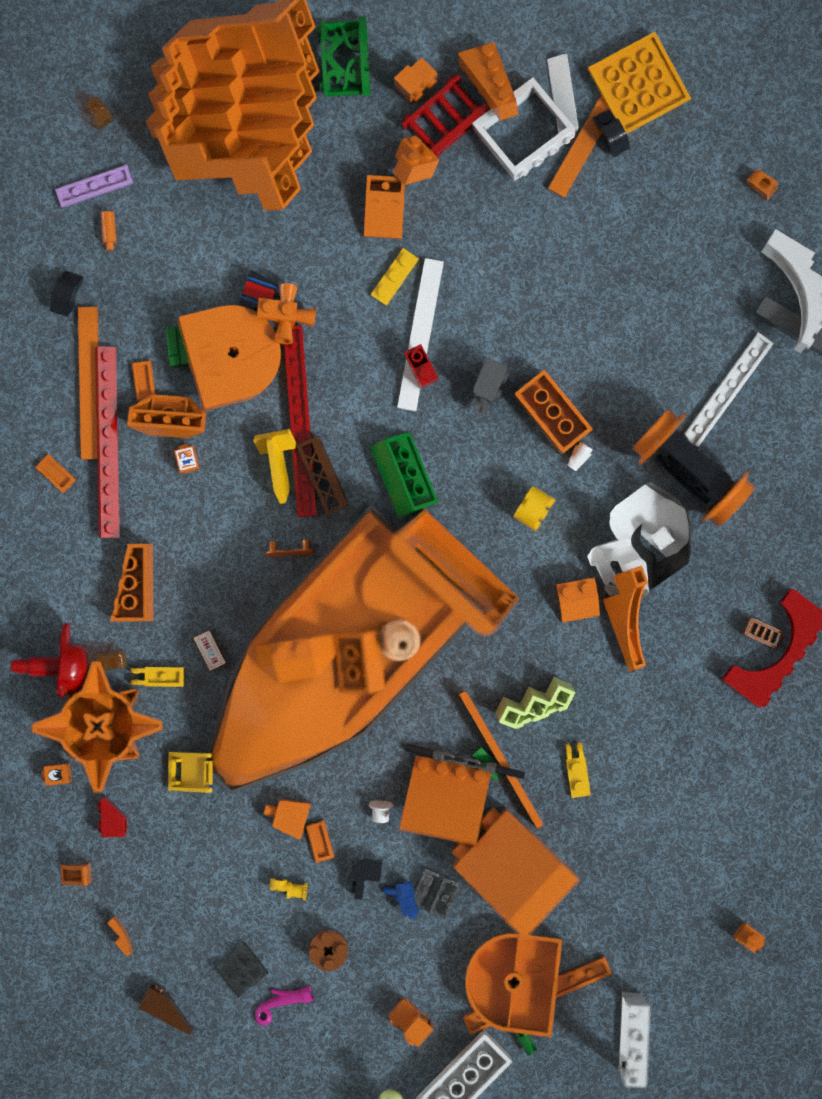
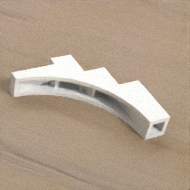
[761,229,822,353]

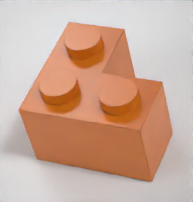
[394,57,438,104]
[393,135,440,185]
[389,997,434,1047]

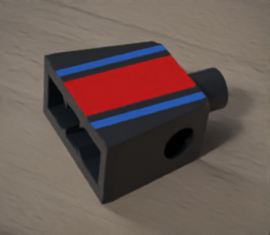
[238,270,280,310]

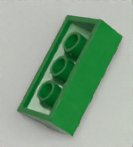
[370,432,439,518]

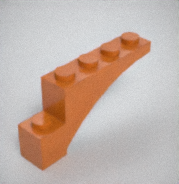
[603,565,648,672]

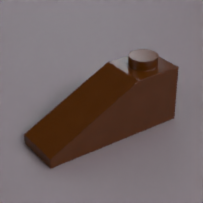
[138,984,193,1035]

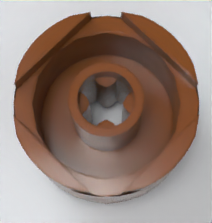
[309,928,348,971]

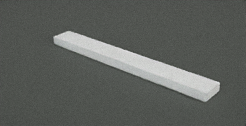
[397,258,444,412]
[684,332,774,447]

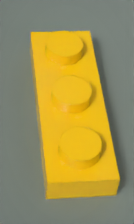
[371,248,419,306]

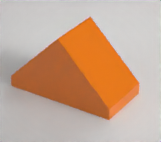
[60,863,92,886]

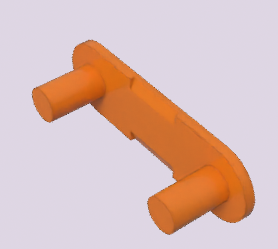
[265,539,313,557]

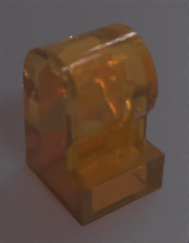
[86,97,114,131]
[96,652,127,671]

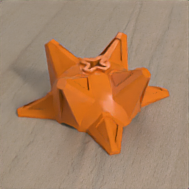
[32,662,163,792]

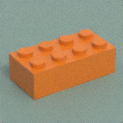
[513,369,593,455]

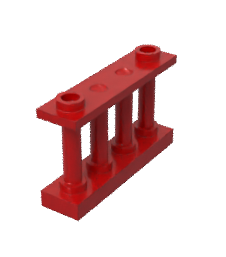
[402,74,489,157]

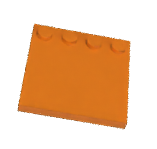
[399,756,491,845]

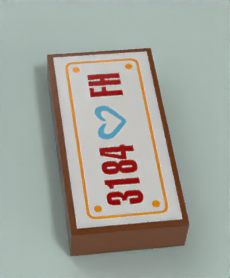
[193,629,227,672]

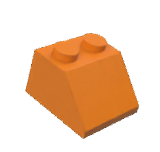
[555,578,600,623]

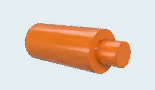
[100,211,117,251]

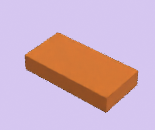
[132,360,156,401]
[35,454,77,494]
[305,820,334,863]

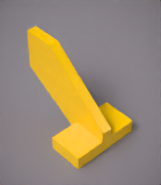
[253,429,297,504]

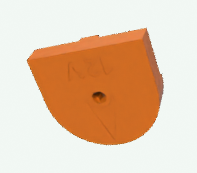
[177,305,281,412]
[465,933,562,1037]

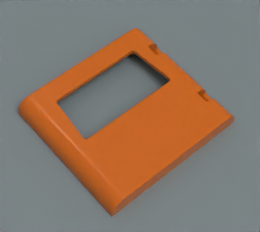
[391,509,520,635]

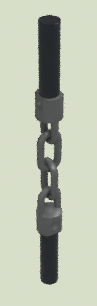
[405,744,525,779]

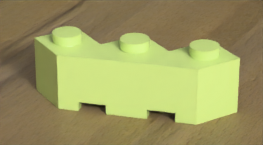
[495,677,575,729]

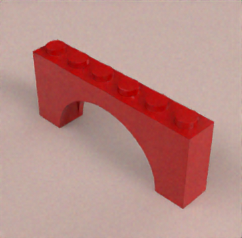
[721,588,822,709]

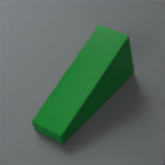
[472,747,503,781]

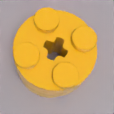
[513,486,556,532]

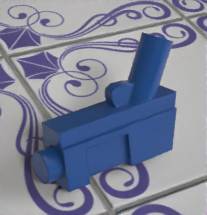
[383,881,419,919]

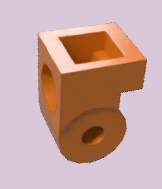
[746,169,778,201]

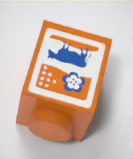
[174,444,200,474]

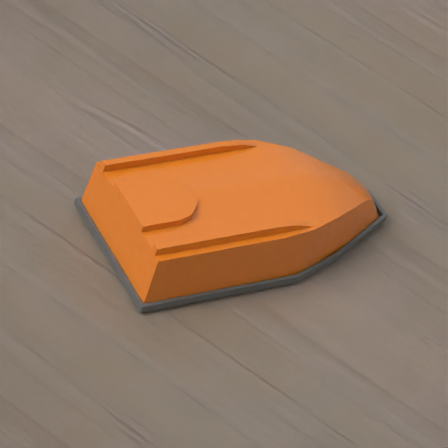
[207,504,482,795]

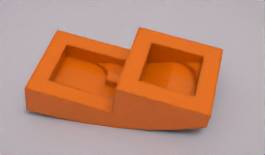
[107,915,133,957]

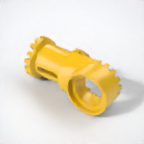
[269,878,308,901]

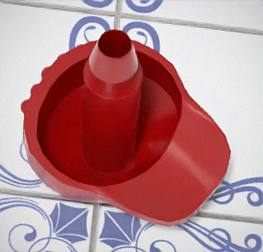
[10,623,90,698]

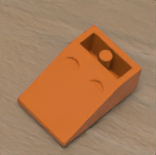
[364,175,405,239]

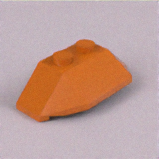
[127,394,206,438]
[255,635,336,683]

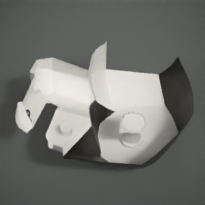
[587,482,691,597]

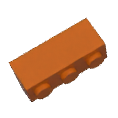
[334,630,385,694]

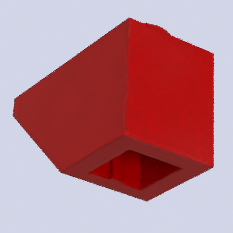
[404,344,438,389]
[98,797,127,837]

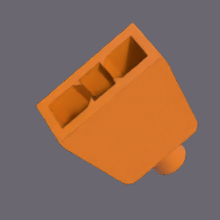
[264,799,311,840]

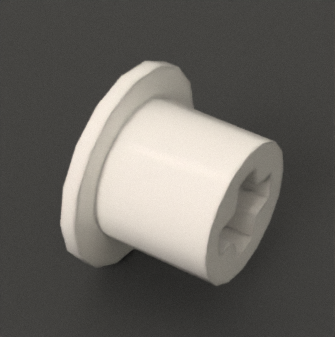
[369,800,394,823]

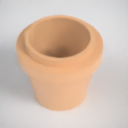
[380,620,420,660]

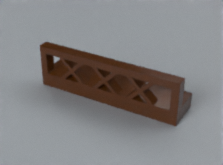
[296,436,350,515]

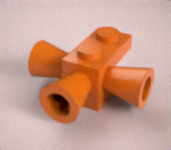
[257,283,316,344]

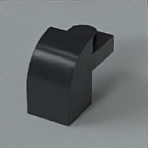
[592,109,630,158]
[50,271,83,317]
[349,859,382,899]

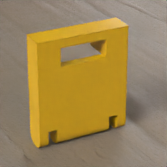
[168,752,213,793]

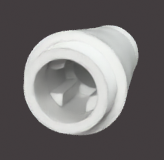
[567,441,593,471]

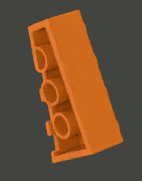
[458,42,518,121]
[110,544,154,622]

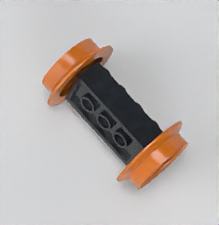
[632,409,755,527]

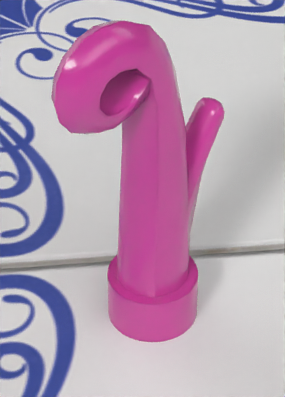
[254,986,314,1026]

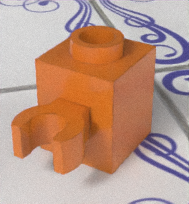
[733,921,766,953]

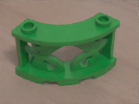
[317,16,370,98]

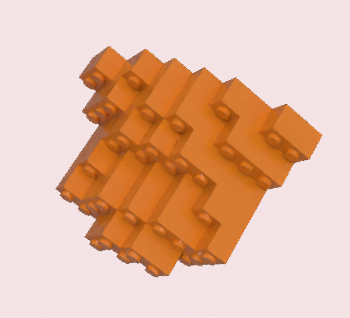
[146,0,320,210]

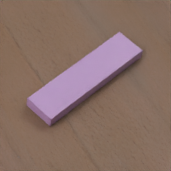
[55,165,133,208]

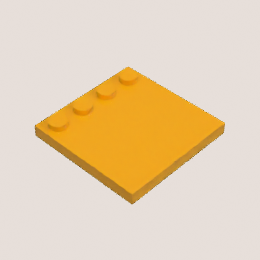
[588,32,691,134]

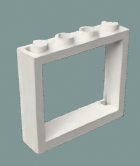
[472,78,575,181]
[619,992,650,1087]

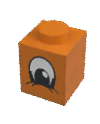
[41,763,72,786]

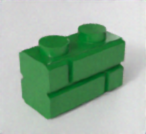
[165,326,189,368]

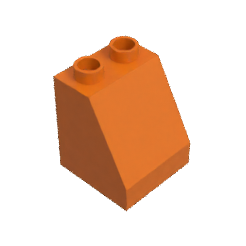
[451,807,579,938]

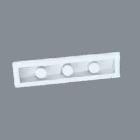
[547,54,578,134]

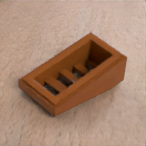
[742,617,785,650]

